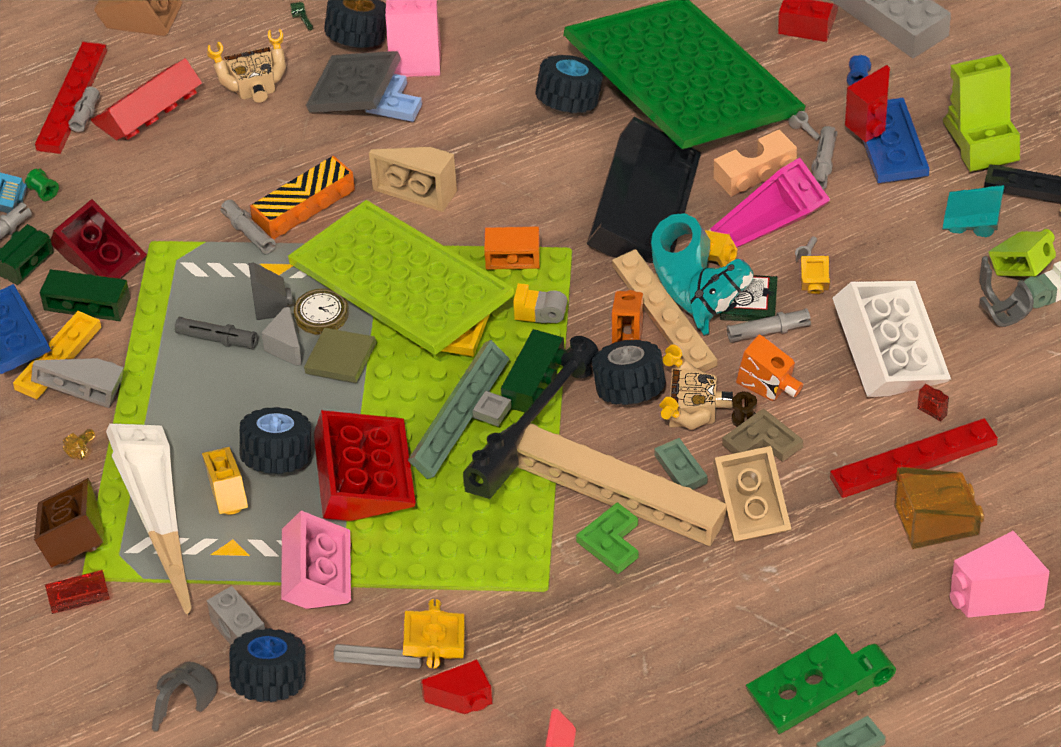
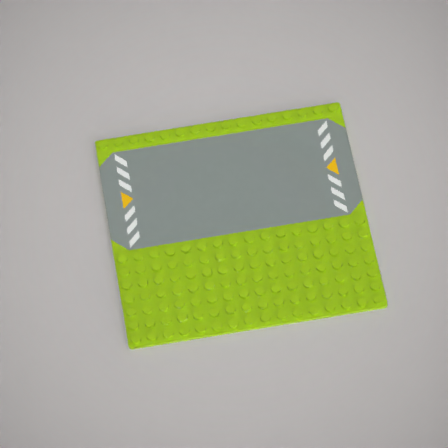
[82,241,572,592]

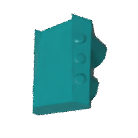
[942,185,1004,237]

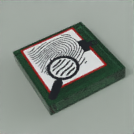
[720,275,778,321]

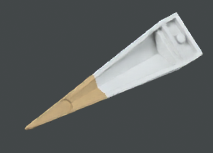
[106,424,192,615]

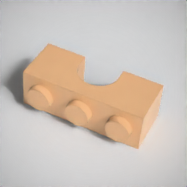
[714,129,797,196]

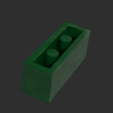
[39,269,131,322]
[501,329,566,413]

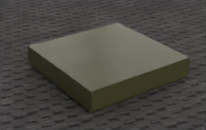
[304,327,376,383]

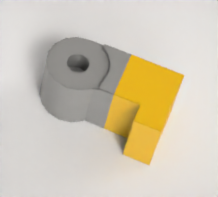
[513,283,568,323]

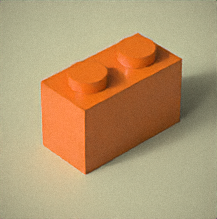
[484,226,540,269]

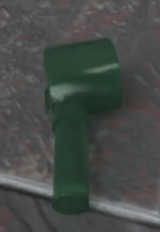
[290,2,314,31]

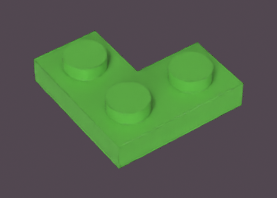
[576,502,639,574]

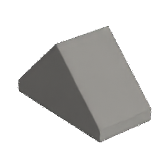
[262,307,302,366]

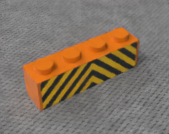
[250,156,355,239]

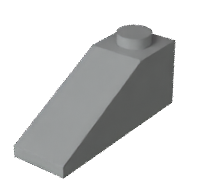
[31,358,124,408]

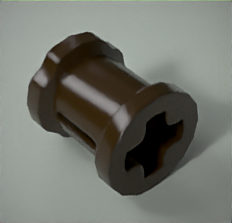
[731,391,757,427]

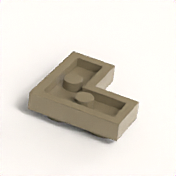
[722,408,803,462]

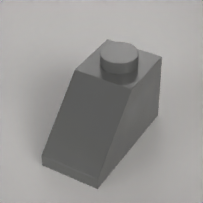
[248,262,293,320]

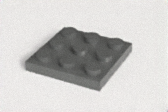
[306,51,401,113]

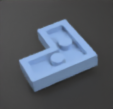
[365,74,422,122]

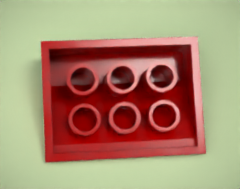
[314,410,416,521]

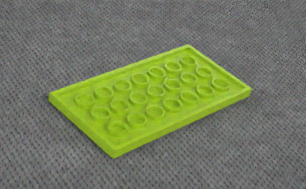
[288,200,514,355]

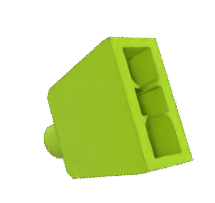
[988,229,1056,276]

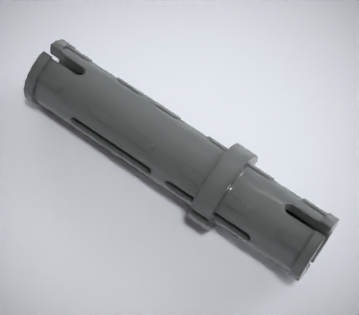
[175,317,257,349]

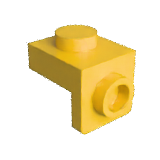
[705,230,737,267]
[801,256,830,294]

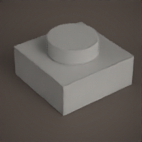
[473,391,511,426]

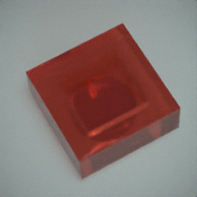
[917,384,949,422]

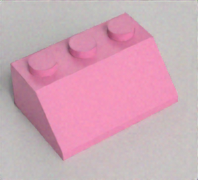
[281,511,351,609]

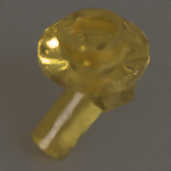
[63,429,95,460]

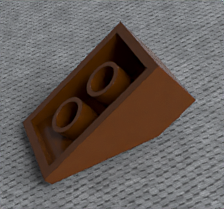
[34,478,104,568]

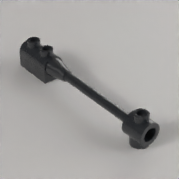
[463,336,599,499]

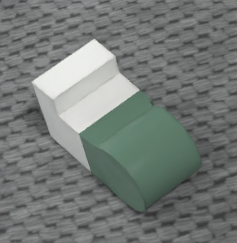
[1024,261,1061,308]

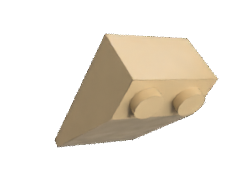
[369,147,457,212]
[712,446,791,542]

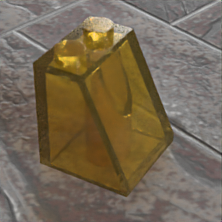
[894,467,984,549]

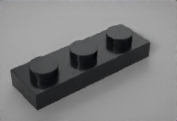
[984,164,1061,203]

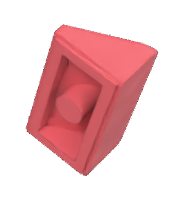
[545,709,576,747]

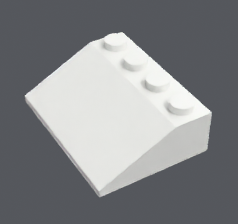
[832,281,951,397]

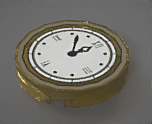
[294,289,348,335]

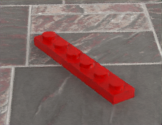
[35,41,107,154]
[830,418,998,499]

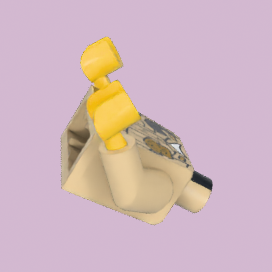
[207,29,286,102]
[659,344,733,430]

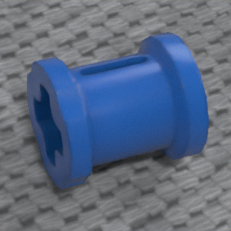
[847,55,872,85]

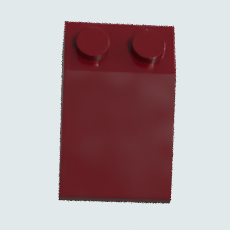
[51,199,147,279]

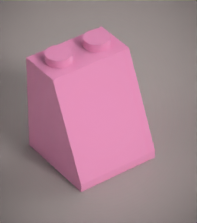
[386,0,441,77]
[950,531,1050,618]

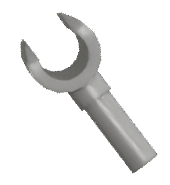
[788,111,820,141]
[795,237,817,262]

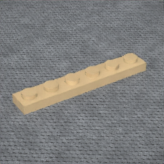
[612,249,717,372]

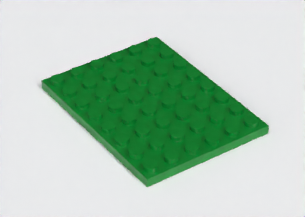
[563,0,806,149]

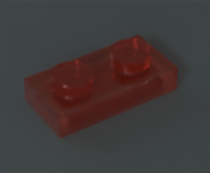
[45,570,110,614]

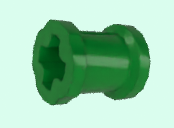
[25,169,59,201]

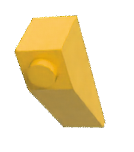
[202,447,248,515]

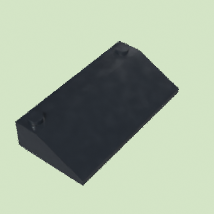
[587,117,701,263]

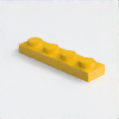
[13,311,101,400]

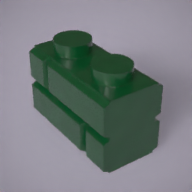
[0,224,54,285]

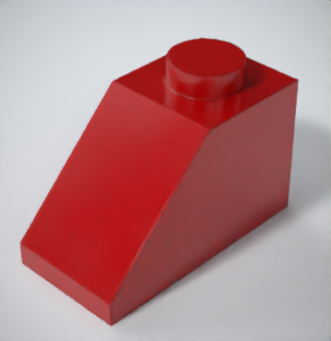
[421,659,493,715]

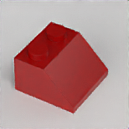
[778,0,838,42]
[845,65,890,142]

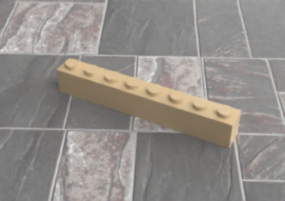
[517,424,727,546]

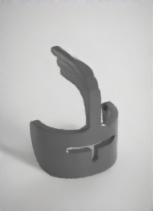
[979,256,1034,327]
[152,661,217,732]

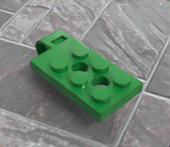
[746,633,896,735]

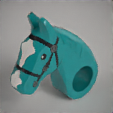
[651,213,754,336]

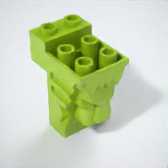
[943,54,1020,171]

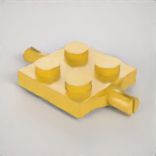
[403,599,464,668]

